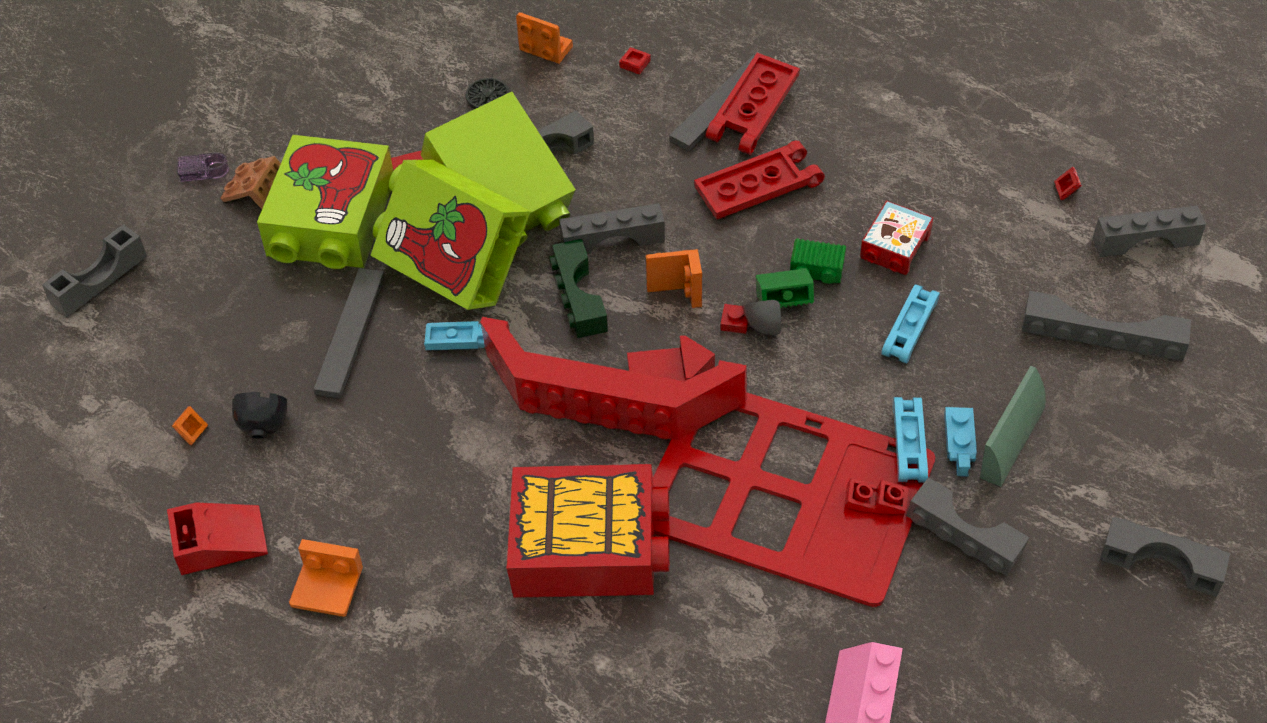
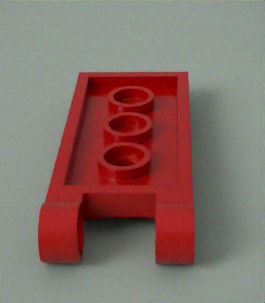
[706,53,800,155]
[694,140,825,220]

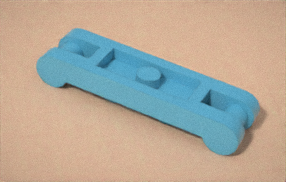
[881,284,940,364]
[893,397,928,483]

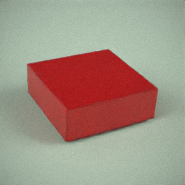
[619,47,651,75]

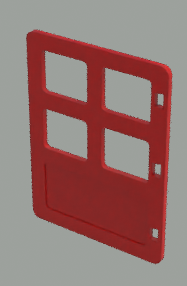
[653,393,935,607]

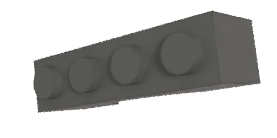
[538,111,594,154]
[559,203,665,255]
[1093,206,1206,257]
[42,224,147,317]
[906,477,1030,576]
[1100,517,1231,597]

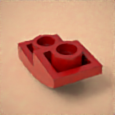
[844,478,909,514]

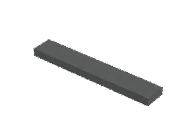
[669,55,754,151]
[314,268,385,399]

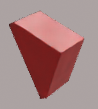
[680,335,715,381]

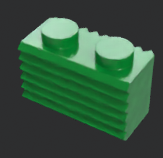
[790,238,846,284]
[755,268,814,308]

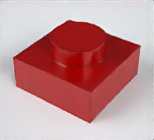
[720,304,748,334]

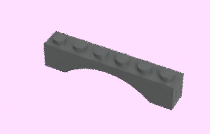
[1022,291,1191,361]

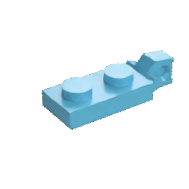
[424,321,485,350]
[944,407,977,477]

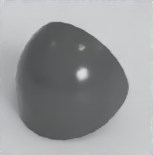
[742,300,781,336]

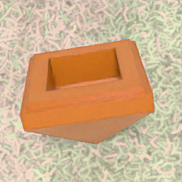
[172,406,208,445]

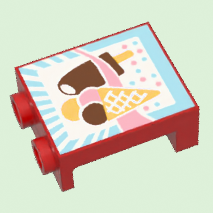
[860,200,934,275]

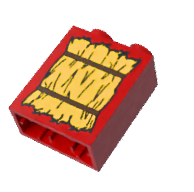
[507,464,670,598]

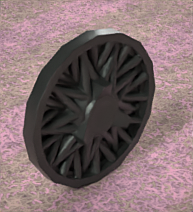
[466,78,509,109]

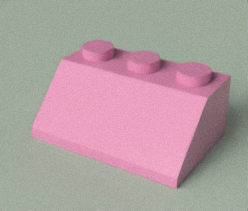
[825,642,903,723]

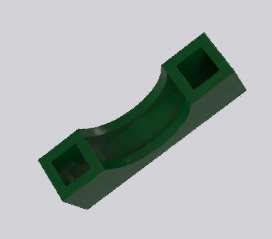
[549,239,608,339]

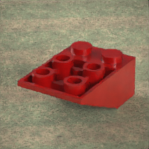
[167,503,268,575]

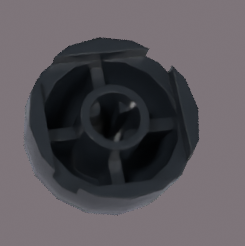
[232,392,288,439]

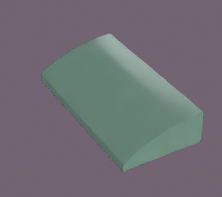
[980,366,1046,487]

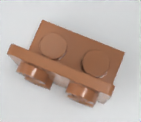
[220,156,281,209]

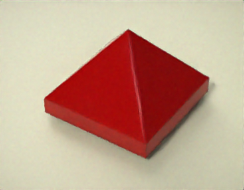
[1054,167,1082,201]

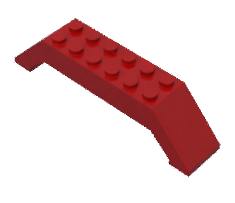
[480,317,747,440]

